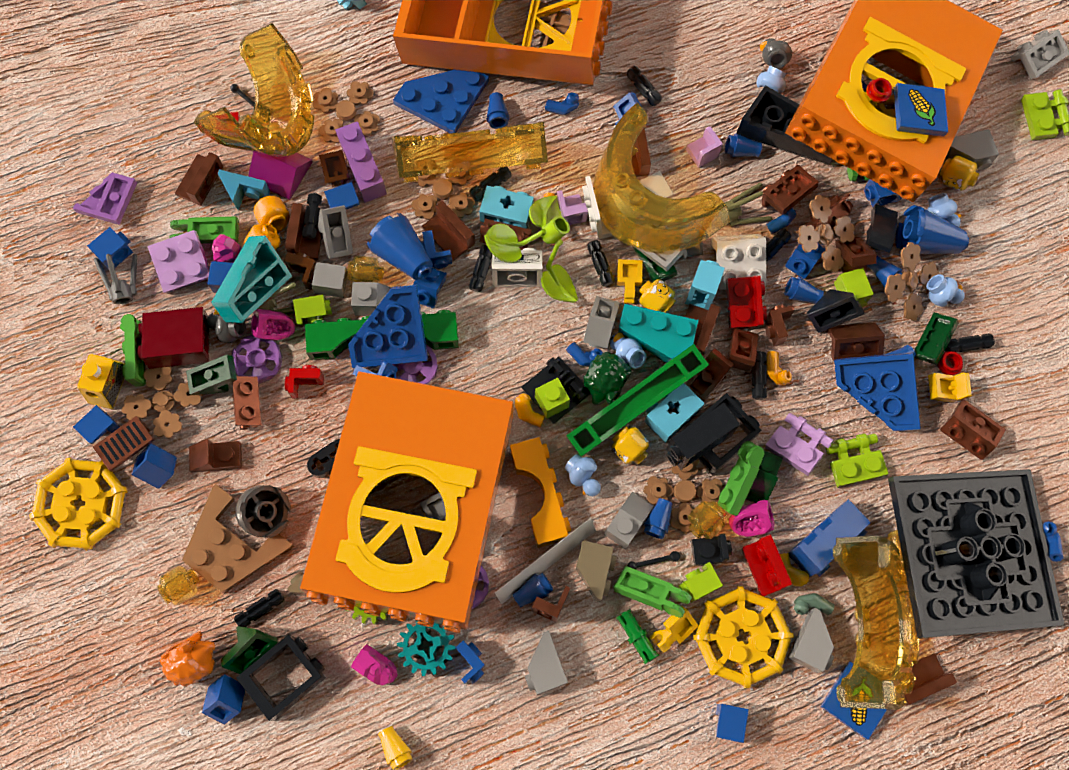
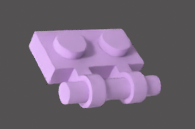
[765,413,834,476]

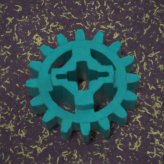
[397,621,456,677]

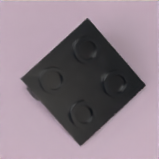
[521,356,590,424]

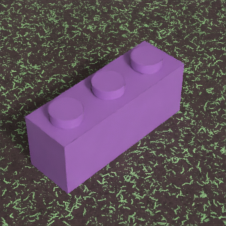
[335,121,387,203]

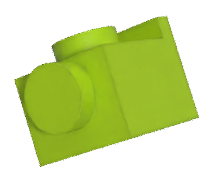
[293,295,332,325]
[678,562,723,603]

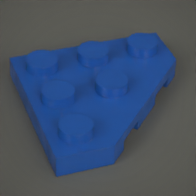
[393,70,489,135]
[348,285,428,368]
[834,352,921,431]

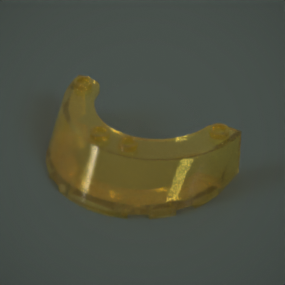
[194,23,314,157]
[593,102,730,253]
[391,122,548,183]
[833,536,919,710]

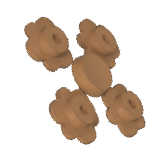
[313,81,380,143]
[410,160,475,220]
[798,195,855,273]
[885,242,939,321]
[121,367,201,439]
[643,459,723,533]

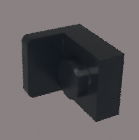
[690,533,732,567]

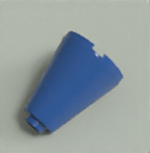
[895,205,969,254]
[367,213,433,280]

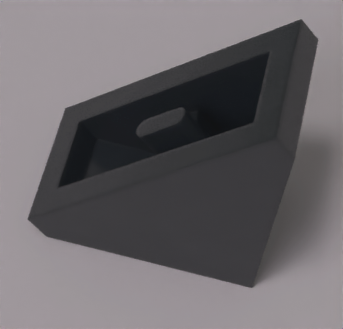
[807,289,865,333]

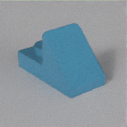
[218,169,270,210]

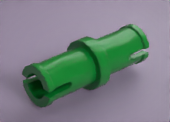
[616,609,659,664]

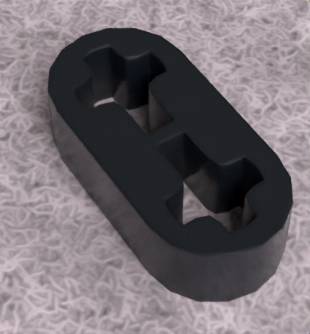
[307,439,340,478]

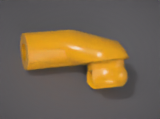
[766,351,792,386]
[514,393,545,428]

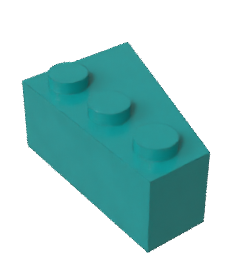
[211,235,292,323]
[618,304,698,363]

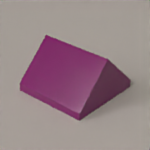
[248,141,313,200]

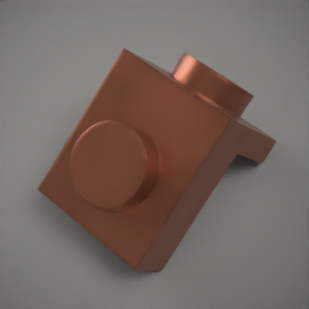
[765,305,795,346]

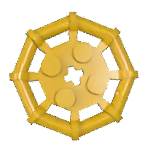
[29,457,128,551]
[693,586,794,689]

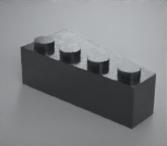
[736,85,832,164]

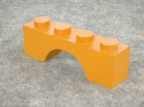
[510,437,571,548]

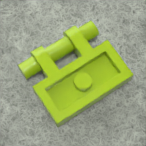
[1021,89,1069,141]
[826,433,889,488]

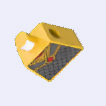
[77,354,125,410]

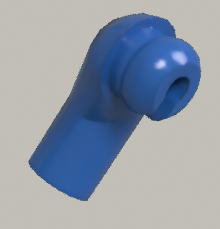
[545,92,579,115]
[766,207,796,235]
[566,342,603,366]
[1043,521,1064,562]

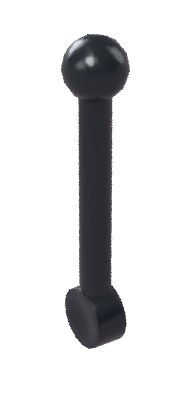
[230,84,269,118]
[627,551,680,570]

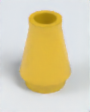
[378,726,413,770]

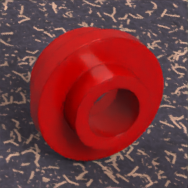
[866,78,892,103]
[937,351,963,376]

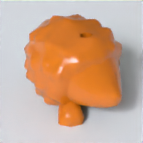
[160,631,216,687]

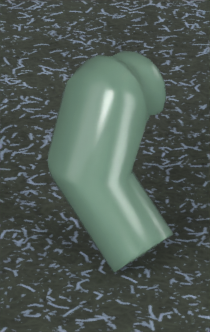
[794,593,835,615]

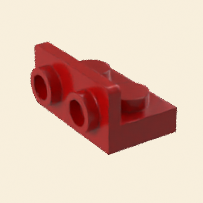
[726,275,767,328]
[742,534,792,596]

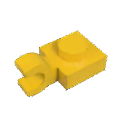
[617,259,643,304]
[649,606,698,653]

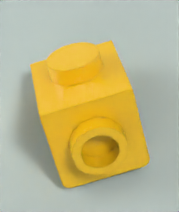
[928,372,972,403]

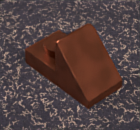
[835,237,877,273]
[727,328,758,371]
[686,348,734,402]
[189,439,242,472]

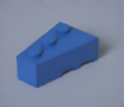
[788,499,871,577]

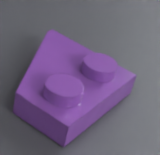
[73,172,137,225]

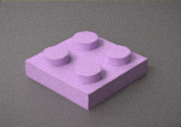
[147,230,210,294]

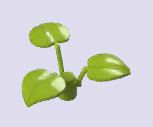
[484,196,578,303]

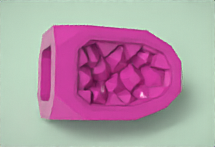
[211,234,242,263]
[251,309,296,340]
[729,500,774,537]
[351,644,398,685]

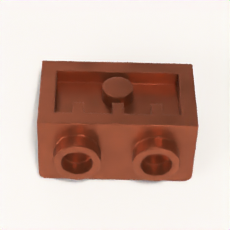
[761,165,819,215]
[940,399,1006,460]

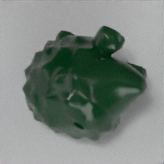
[583,352,632,405]

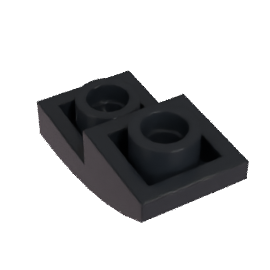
[867,204,898,253]

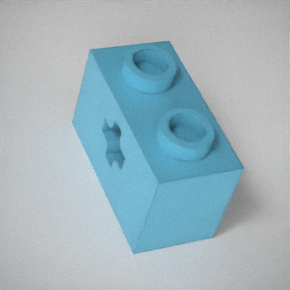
[479,186,534,229]
[685,260,725,310]
[644,383,705,443]

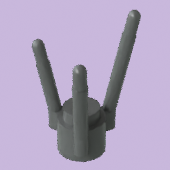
[94,254,137,304]

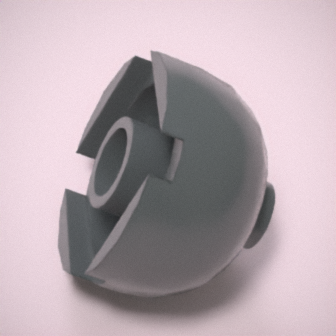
[235,485,291,538]

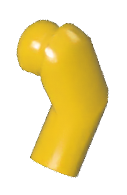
[780,553,809,587]

